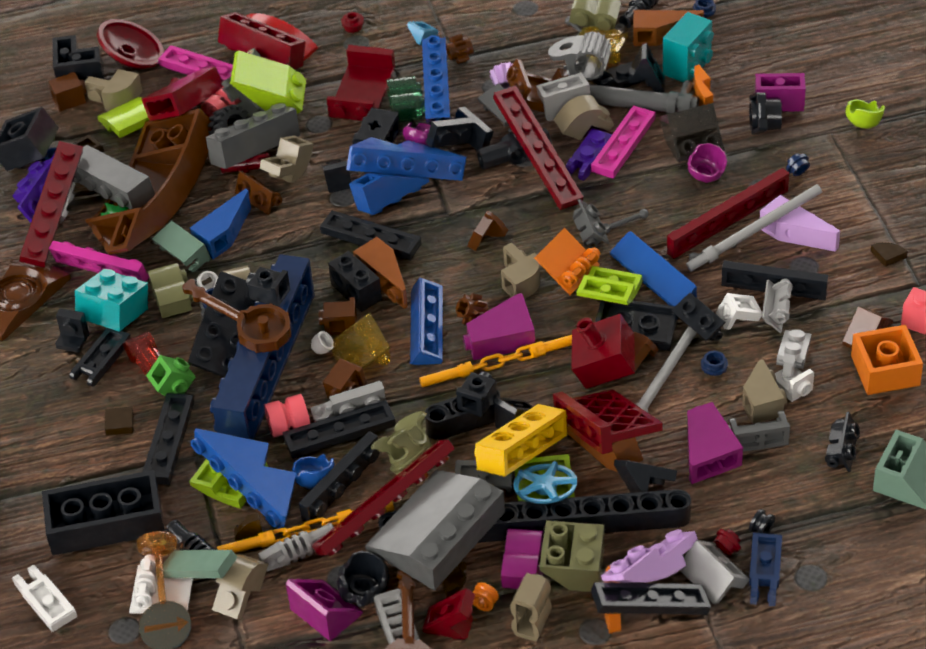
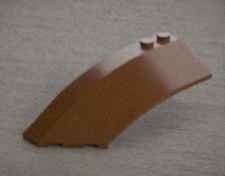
[85,108,212,255]

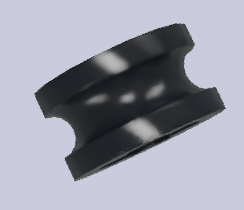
[749,509,776,534]

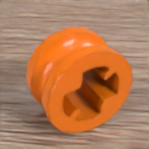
[472,582,499,611]

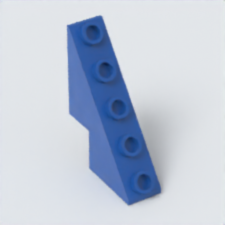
[422,35,451,125]
[346,137,467,181]
[191,428,296,529]

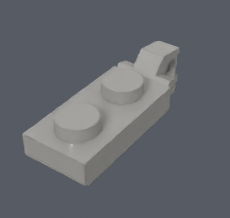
[776,329,812,377]
[310,381,386,422]

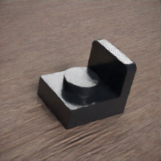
[55,308,90,353]

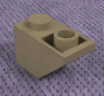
[742,360,787,424]

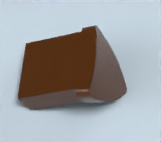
[467,210,508,251]
[634,332,659,371]

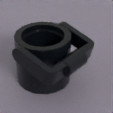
[749,92,782,135]

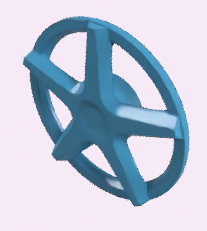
[513,461,578,504]

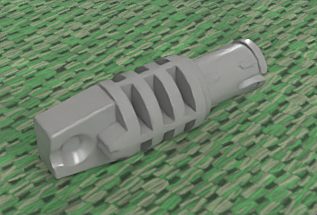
[258,523,333,572]

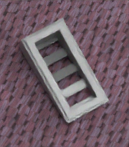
[374,588,420,644]

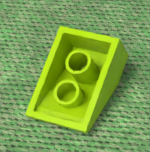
[230,50,306,114]

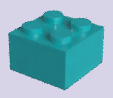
[663,12,714,83]
[75,269,148,332]

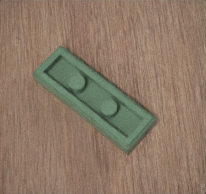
[158,550,237,578]

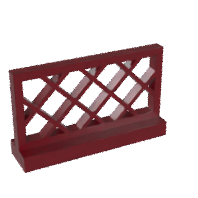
[553,389,663,454]

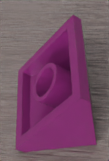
[286,579,363,641]

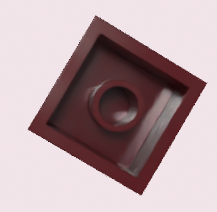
[571,314,635,389]

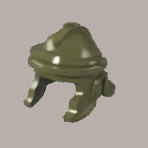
[371,411,432,475]

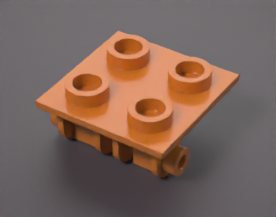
[534,228,600,295]

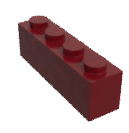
[218,12,306,70]

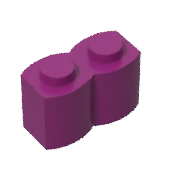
[501,529,545,589]

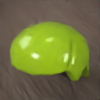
[846,99,885,129]

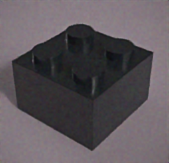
[0,107,59,171]

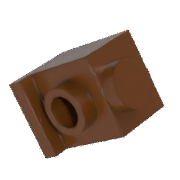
[319,297,357,336]
[323,359,367,400]

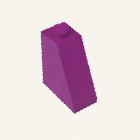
[463,293,535,360]
[687,402,743,484]

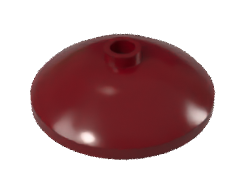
[97,19,164,69]

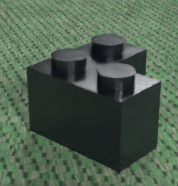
[52,35,104,82]

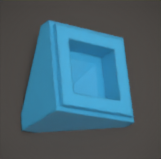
[407,21,439,45]

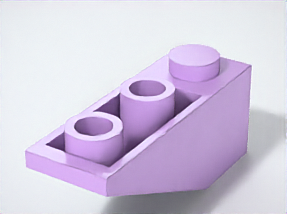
[760,195,840,252]

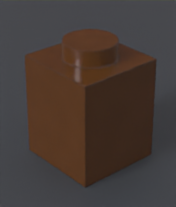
[48,72,87,112]

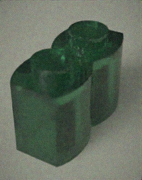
[386,75,425,122]

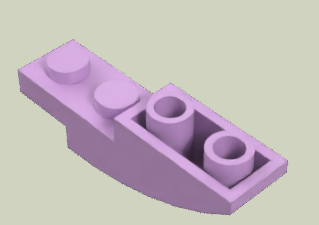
[601,530,698,583]

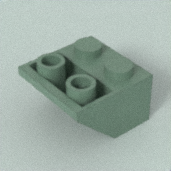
[873,430,926,509]

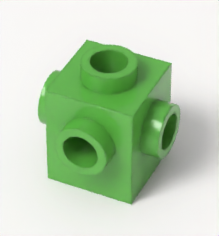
[146,355,196,396]

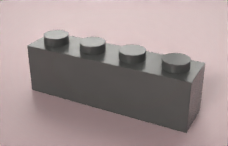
[206,103,300,169]
[73,145,155,210]

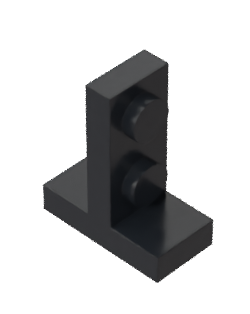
[425,107,494,150]

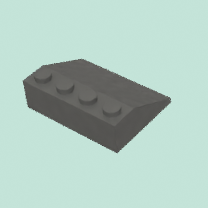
[365,470,505,591]

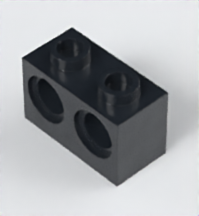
[328,251,382,312]

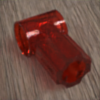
[123,331,160,377]

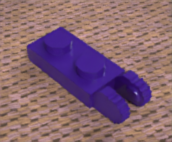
[565,128,613,181]

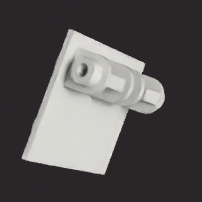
[129,555,193,614]

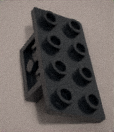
[188,271,256,378]

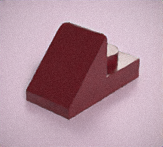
[422,588,475,640]

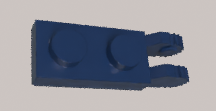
[749,533,782,606]

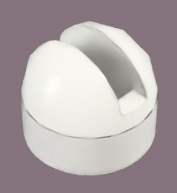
[197,271,218,290]
[311,331,334,354]

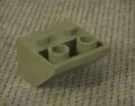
[540,521,604,592]

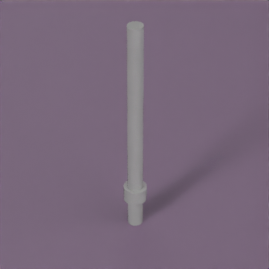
[686,184,822,272]
[635,326,696,413]

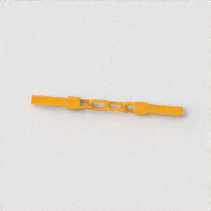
[419,335,572,388]
[217,501,394,553]

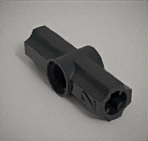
[476,128,552,170]

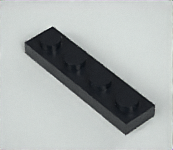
[320,210,422,260]
[721,260,829,300]
[143,393,194,485]
[282,400,396,459]
[299,431,380,526]
[591,582,711,615]

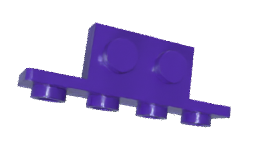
[12,153,55,223]

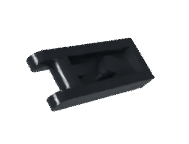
[69,328,132,387]

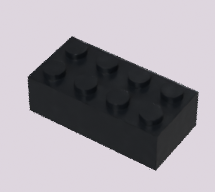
[42,470,165,556]

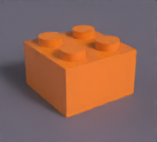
[851,325,923,395]

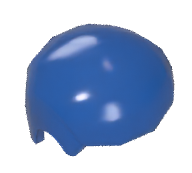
[292,454,334,490]

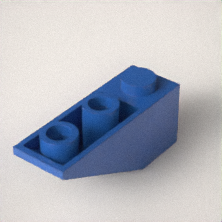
[349,173,430,215]
[190,189,251,259]

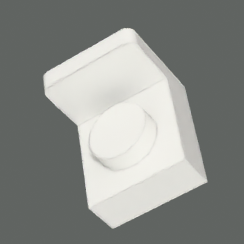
[716,293,763,330]
[775,368,814,402]

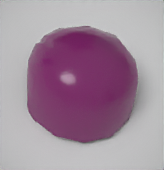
[403,123,431,146]
[687,143,727,183]

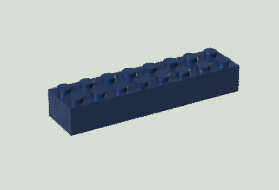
[210,254,315,440]

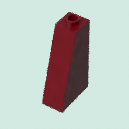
[141,66,223,121]

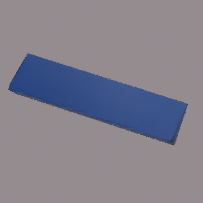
[610,231,697,306]
[410,278,443,365]

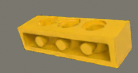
[475,404,567,477]

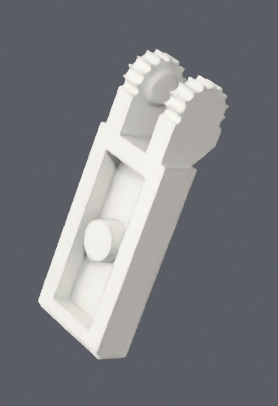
[12,565,77,632]

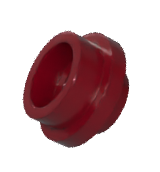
[341,12,364,33]
[714,529,741,556]

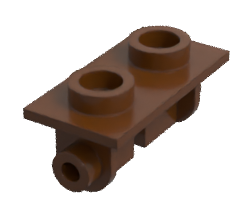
[235,171,283,215]

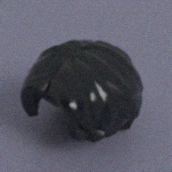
[337,550,390,607]

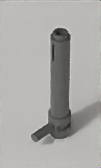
[589,80,699,118]

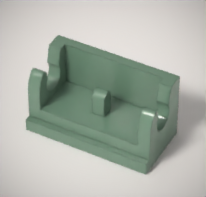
[152,221,211,272]

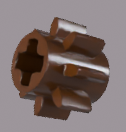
[446,34,473,64]
[456,293,488,325]

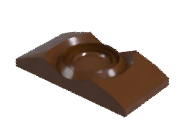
[0,261,71,341]

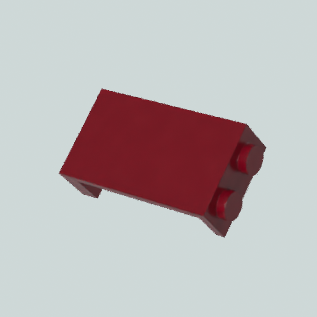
[326,45,396,121]

